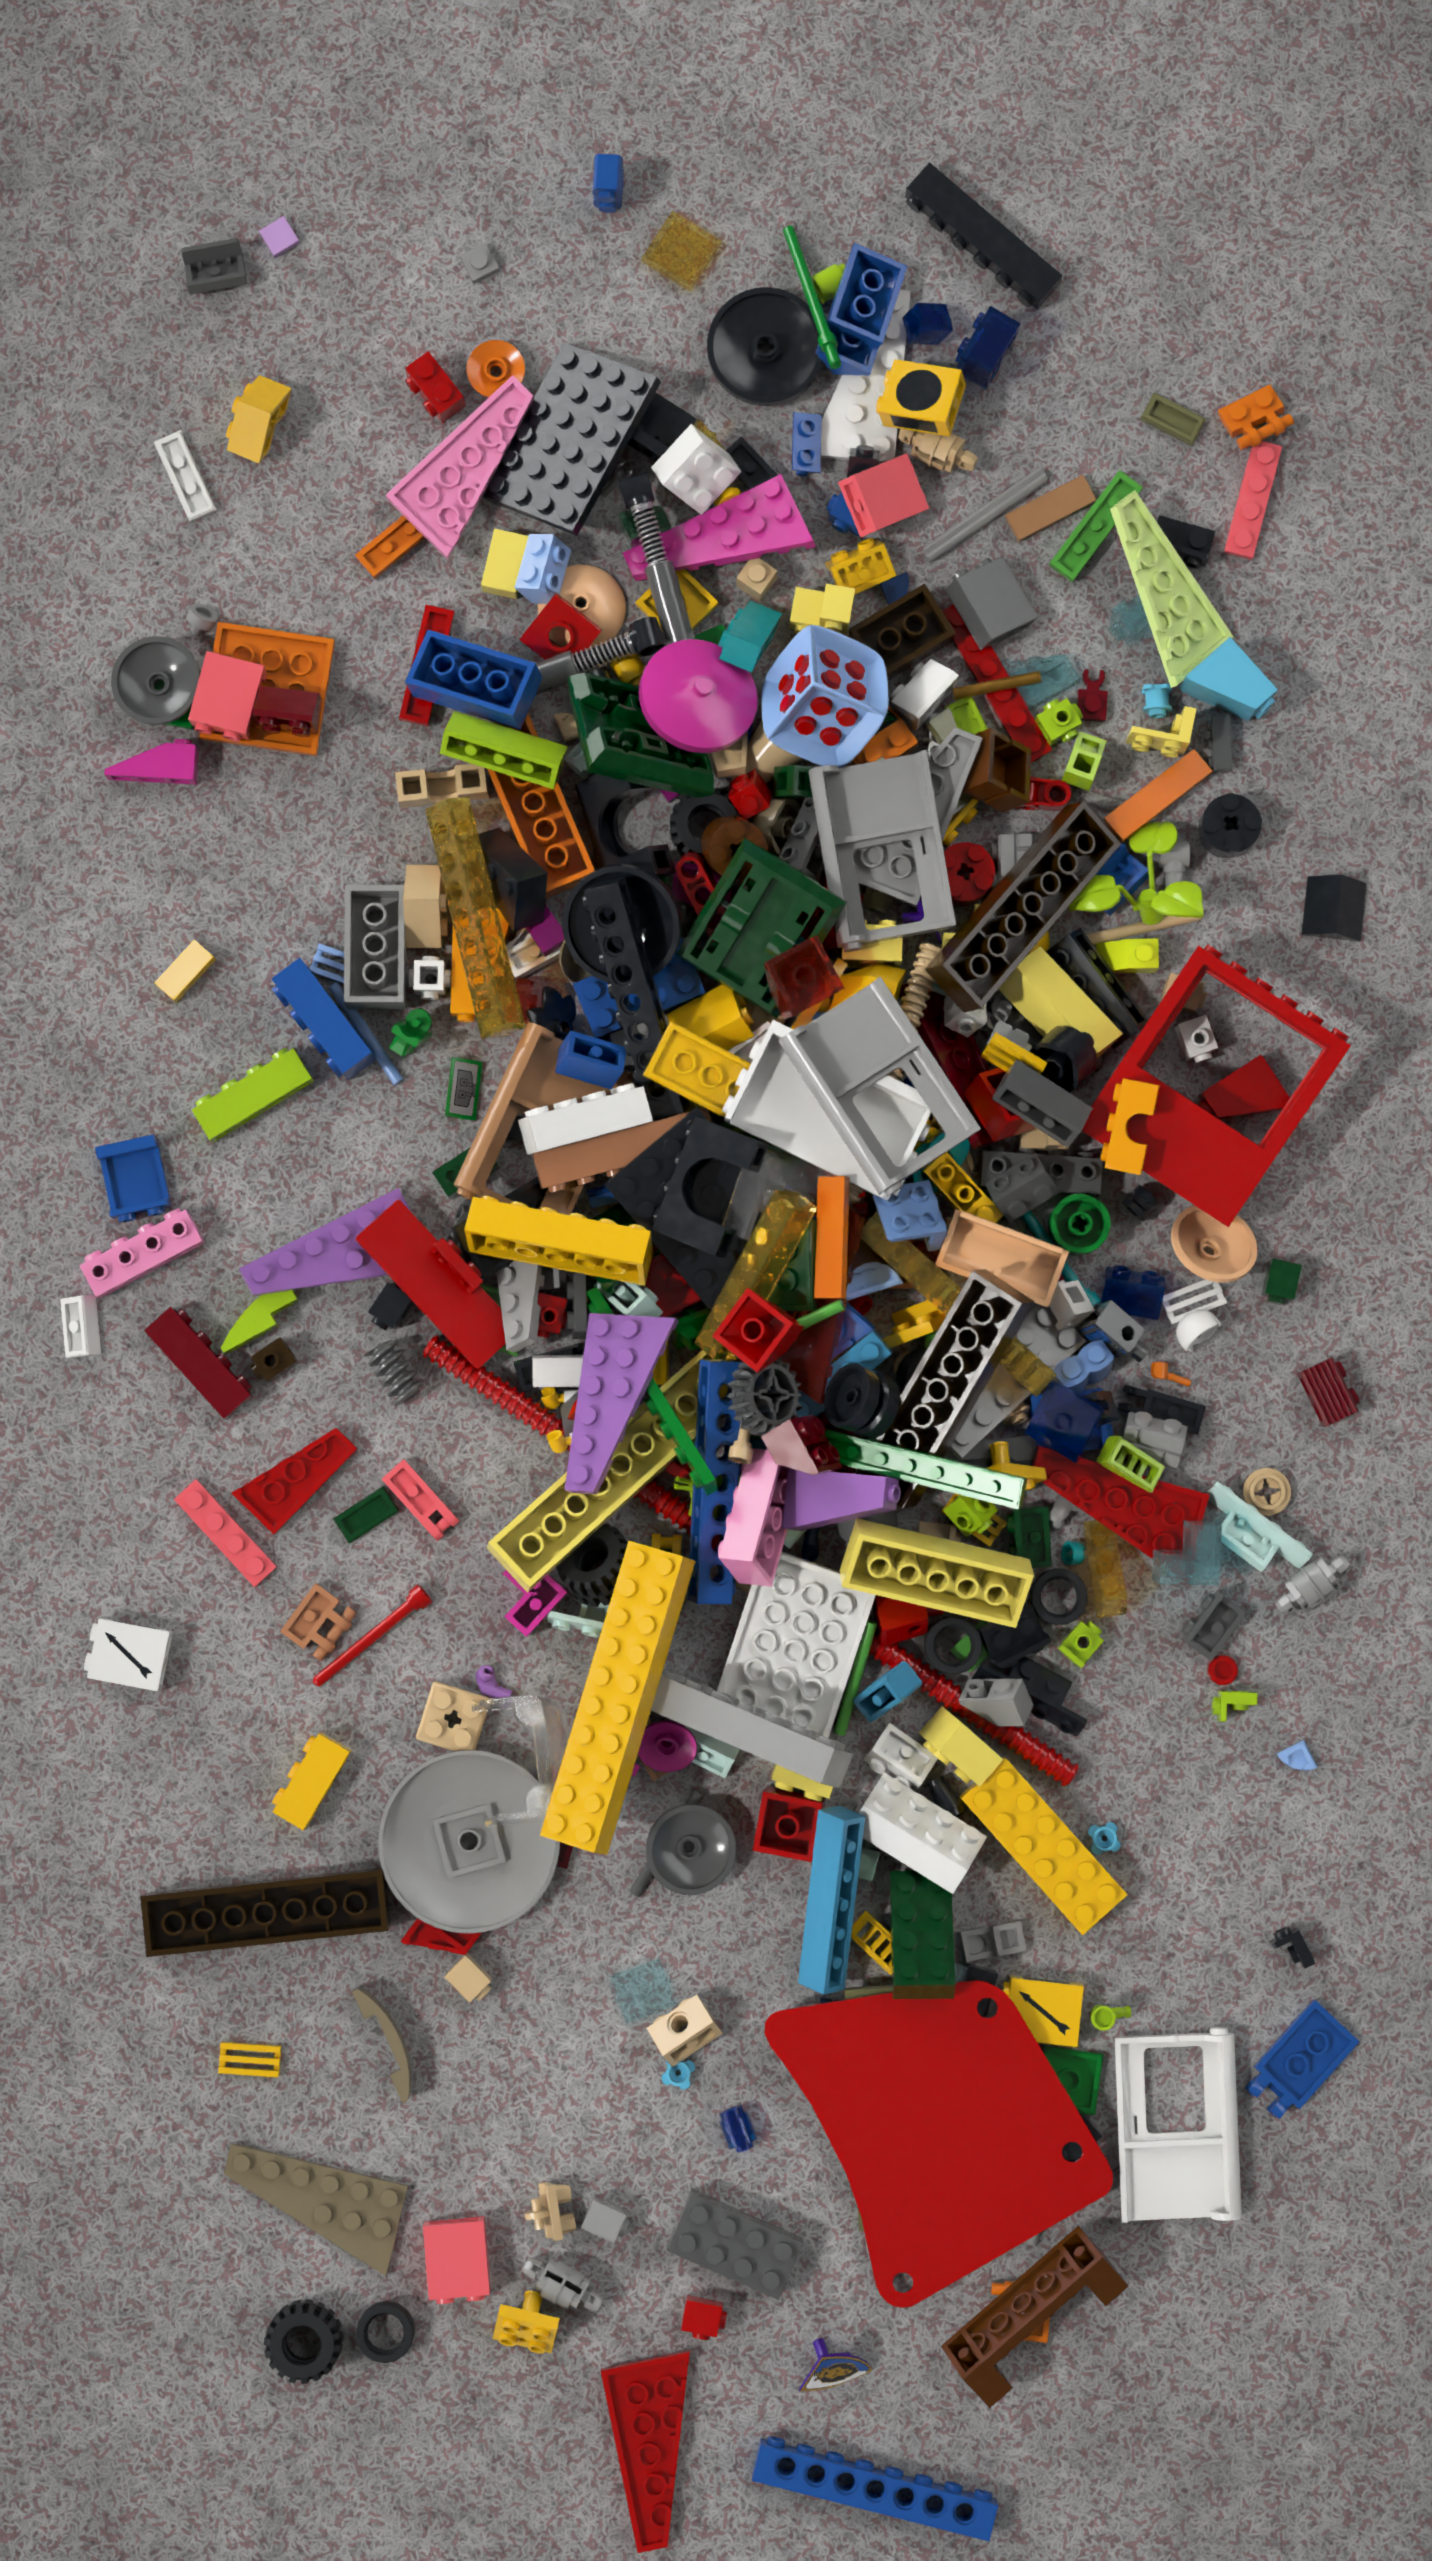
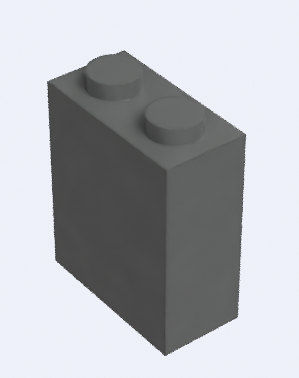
[945,556,1038,651]

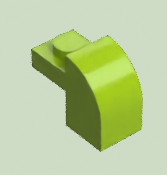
[1061,731,1107,791]

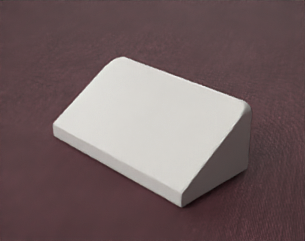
[60,1295,101,1358]

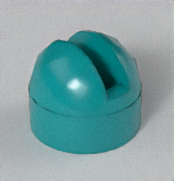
[1061,1541,1087,1565]

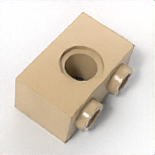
[646,1994,723,2067]

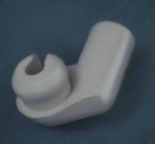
[1049,1497,1082,1528]

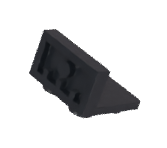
[627,393,697,462]

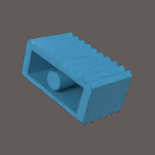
[853,1661,922,1723]

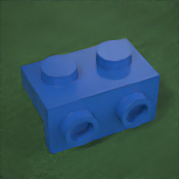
[1094,843,1149,916]

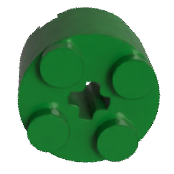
[1048,1193,1111,1256]

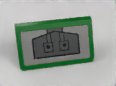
[445,1057,483,1121]

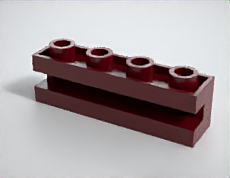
[144,1306,253,1420]

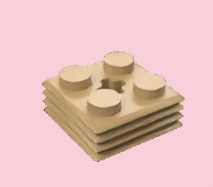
[416,1681,491,1751]

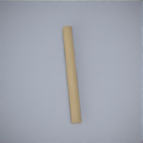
[1086,916,1202,945]

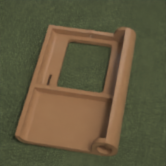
[453,1022,633,1215]

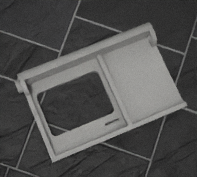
[808,750,956,952]
[778,977,981,1197]

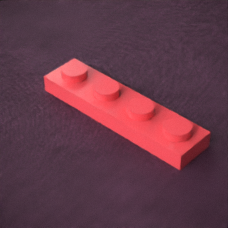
[1223,441,1282,560]
[174,1479,277,1587]

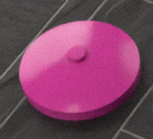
[639,639,758,753]

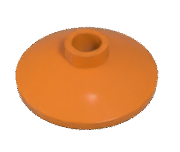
[466,340,525,398]

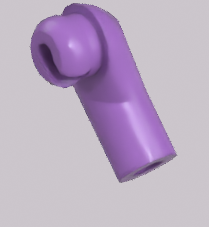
[476,1665,512,1705]

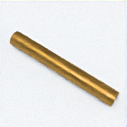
[952,671,1042,700]

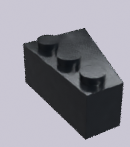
[466,828,548,931]

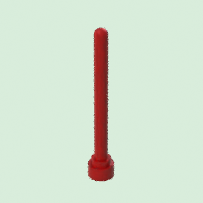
[313,1584,433,1687]

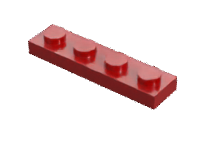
[399,605,455,727]

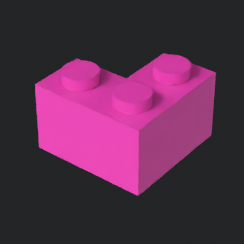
[503,1570,568,1637]

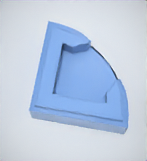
[1276,1740,1318,1771]

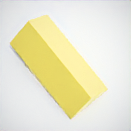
[999,946,1123,1058]

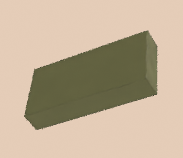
[1140,392,1206,446]

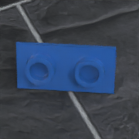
[792,412,822,477]

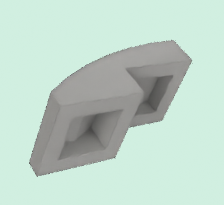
[957,1920,1027,1962]

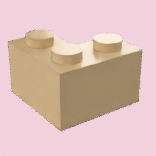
[403,865,449,948]

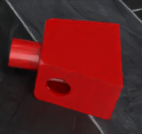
[872,1595,943,1646]

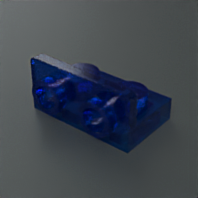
[1100,1265,1165,1320]

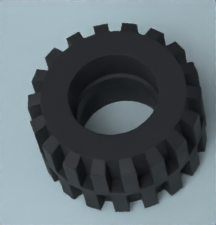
[670,788,742,863]
[556,1524,628,1607]
[264,2299,344,2384]

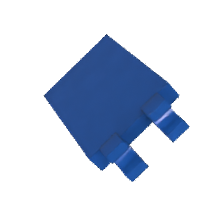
[1244,1999,1360,2119]

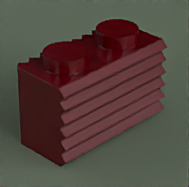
[1297,1357,1360,1427]

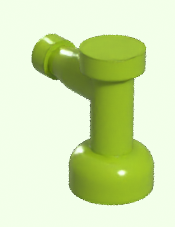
[1090,2005,1131,2031]

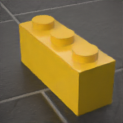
[272,1732,352,1830]

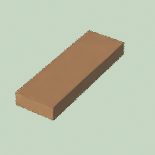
[1005,475,1097,543]

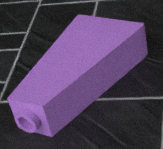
[782,1468,901,1531]

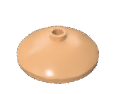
[538,565,626,650]
[1171,1205,1257,1283]

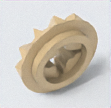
[1243,1468,1291,1516]

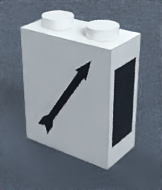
[84,1618,173,1691]

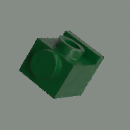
[773,765,815,799]

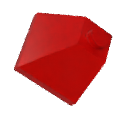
[712,1287,804,1373]

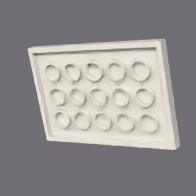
[717,1552,876,1739]

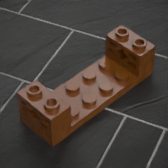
[941,2225,1128,2408]

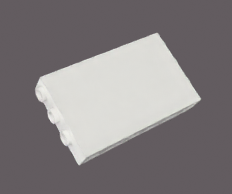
[722,1020,931,1201]

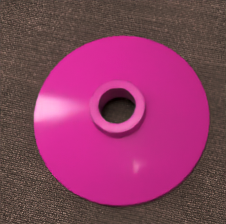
[638,1721,697,1772]

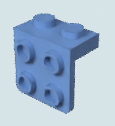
[873,1180,947,1252]

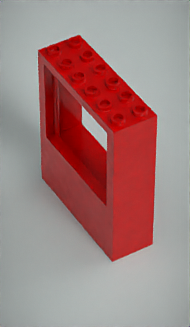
[1082,944,1351,1227]

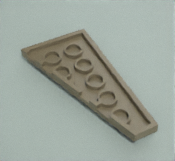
[224,2143,408,2276]

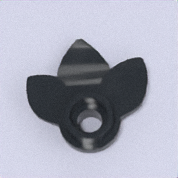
[526,986,576,1041]

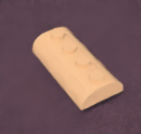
[935,1209,1069,1308]

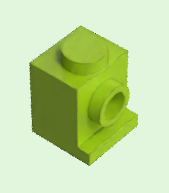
[1056,1621,1104,1668]

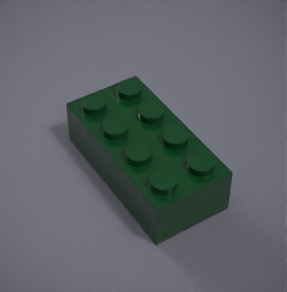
[889,1871,956,1999]

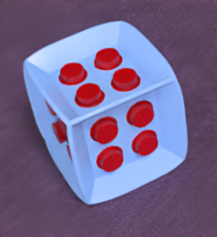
[761,625,889,768]

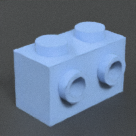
[515,534,571,604]

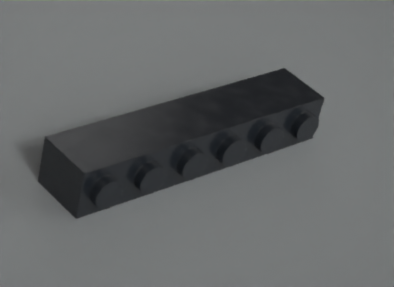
[905,162,1063,310]

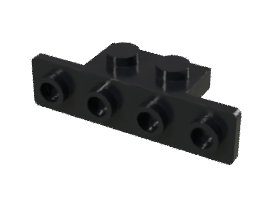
[972,1656,1087,1736]

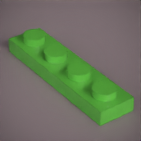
[1049,470,1143,583]

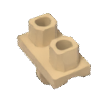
[524,2182,576,2241]

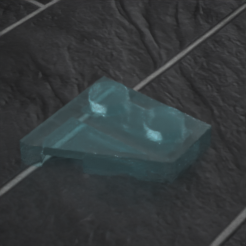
[1001,654,1080,711]

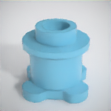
[1142,684,1172,718]

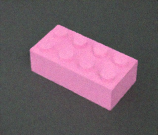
[718,1448,789,1587]

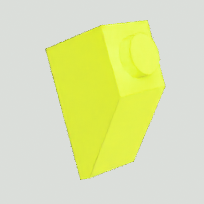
[1096,939,1159,973]

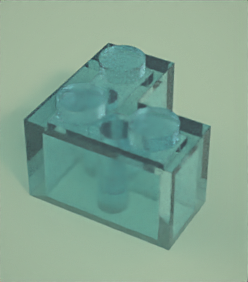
[1152,1520,1222,1585]

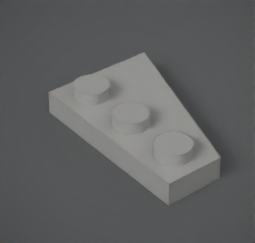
[496,1261,545,1353]

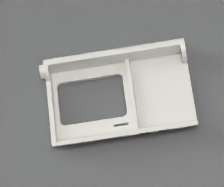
[1115,2027,1242,2223]

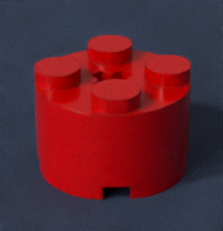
[944,842,995,907]

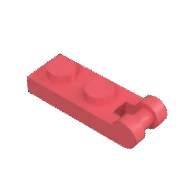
[382,1459,460,1541]

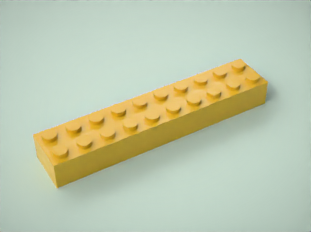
[540,1541,696,1855]

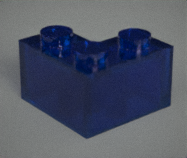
[955,306,1021,390]

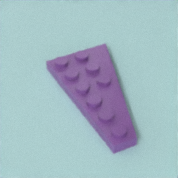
[239,1188,411,1296]
[565,1313,679,1495]

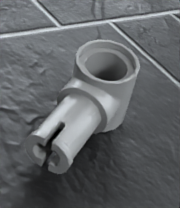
[1158,841,1190,888]

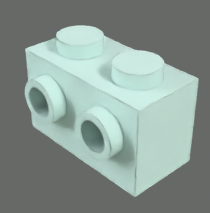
[594,1281,663,1317]

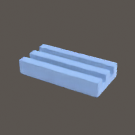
[309,943,344,984]

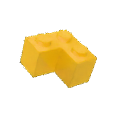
[226,375,292,463]

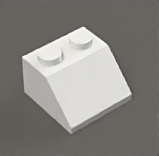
[890,659,959,731]

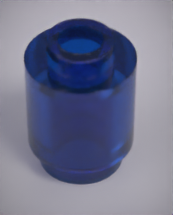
[719,2105,757,2153]

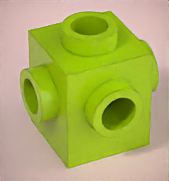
[1035,698,1083,746]
[943,1495,998,1538]

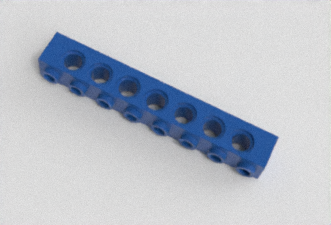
[687,1359,742,1604]
[752,2436,998,2542]

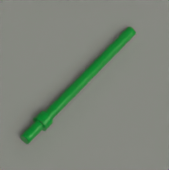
[783,225,842,369]

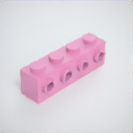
[79,1208,205,1299]

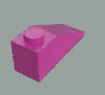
[104,739,199,785]

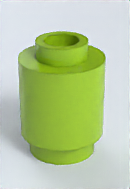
[811,263,845,304]

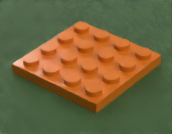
[199,622,335,757]

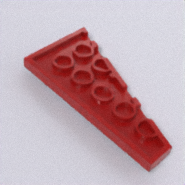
[1032,1445,1210,1581]
[601,2350,690,2553]

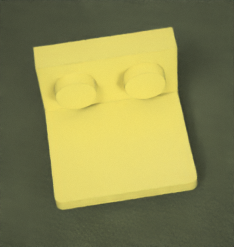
[1126,706,1196,758]

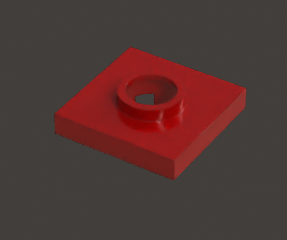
[519,592,603,660]

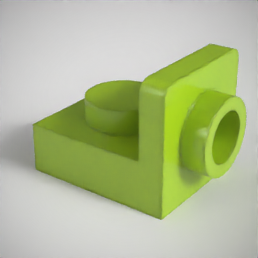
[1212,1690,1258,1722]

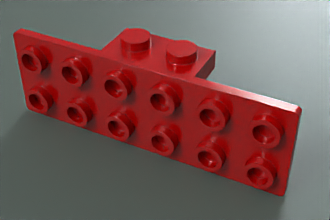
[355,1200,506,1369]

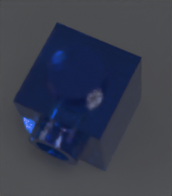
[902,303,953,345]

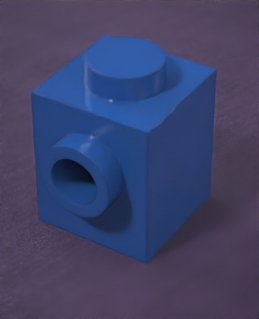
[826,491,860,537]

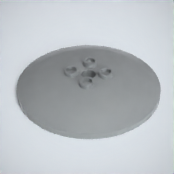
[378,1750,560,1933]

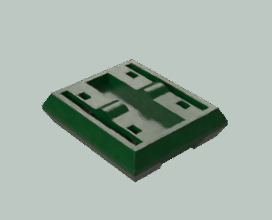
[568,673,714,798]
[675,838,847,1018]

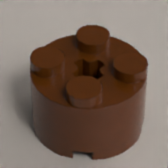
[701,815,768,881]

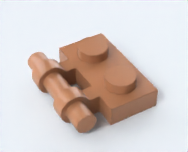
[280,1583,357,1661]

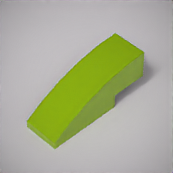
[221,1289,299,1354]

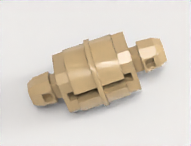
[898,429,978,473]

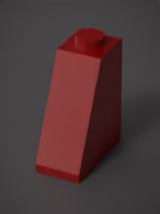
[1198,1054,1290,1120]

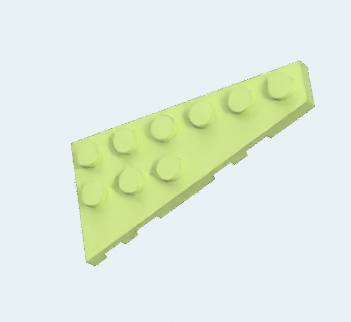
[1110,490,1234,688]

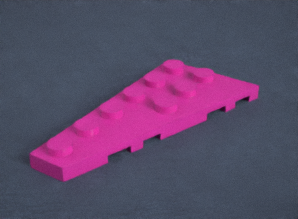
[622,474,816,581]

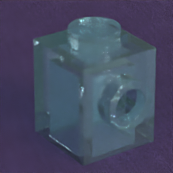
[1109,595,1150,645]

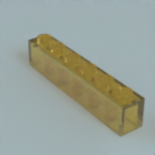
[694,1190,817,1360]

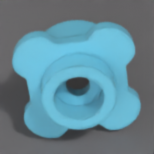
[1088,1822,1121,1855]
[661,2060,695,2090]

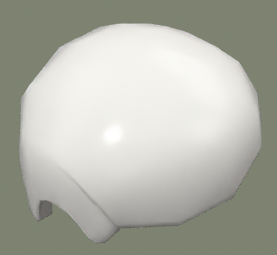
[1176,1310,1221,1352]

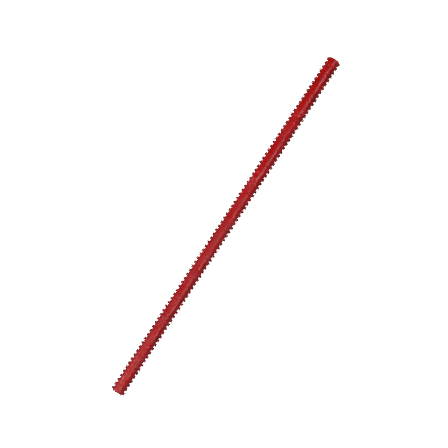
[423,1335,1079,1787]

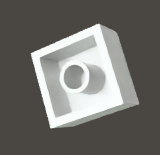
[651,424,742,515]

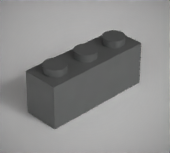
[992,1059,1093,1148]

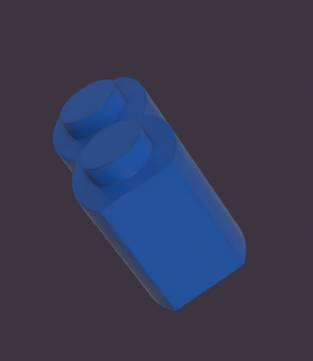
[592,154,624,213]

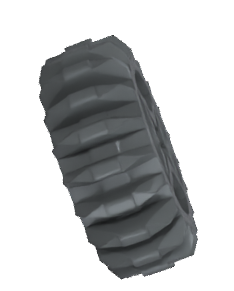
[727,1357,804,1436]

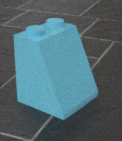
[1179,637,1278,721]

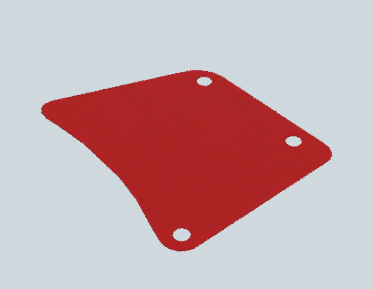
[764,1980,1113,2308]

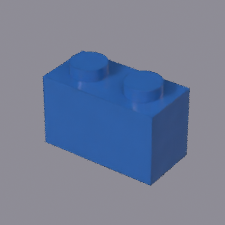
[555,1030,626,1089]

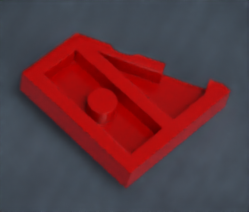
[400,1918,482,1955]

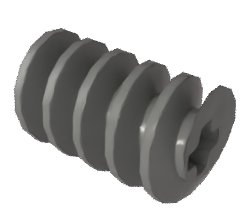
[364,1339,424,1407]

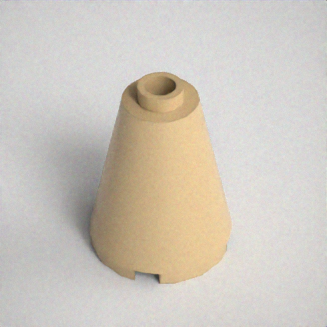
[729,720,804,783]

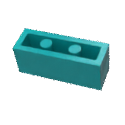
[718,600,782,673]

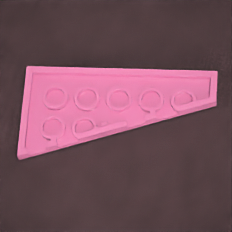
[386,375,534,560]

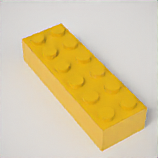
[464,1196,653,1286]
[960,1756,1127,1935]

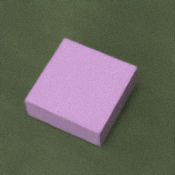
[259,216,300,258]

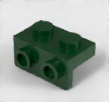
[1007,1507,1052,1568]

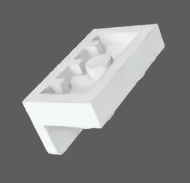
[864,1723,938,1791]

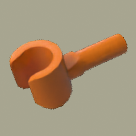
[1151,1362,1191,1387]

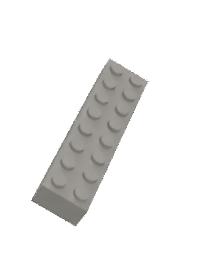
[651,1669,853,1788]

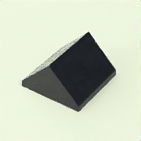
[1301,875,1367,942]

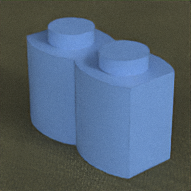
[1051,1340,1114,1400]

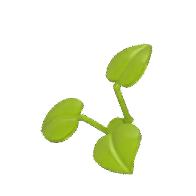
[1069,821,1204,925]

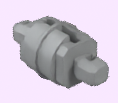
[1274,1555,1352,1615]
[523,2259,604,2312]

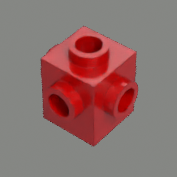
[537,1292,567,1338]

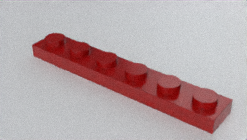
[942,604,1052,763]

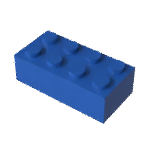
[405,630,543,730]
[573,938,706,1040]
[271,957,376,1081]

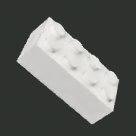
[518,1083,653,1155]
[859,1773,987,1894]

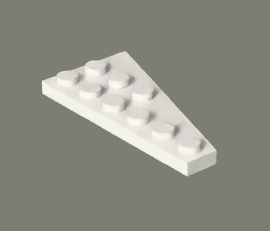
[821,290,911,464]

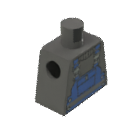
[1076,1300,1149,1363]

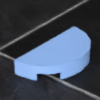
[845,1262,903,1301]

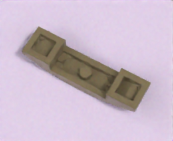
[352,1986,412,2103]

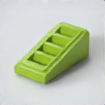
[1096,1436,1165,1493]

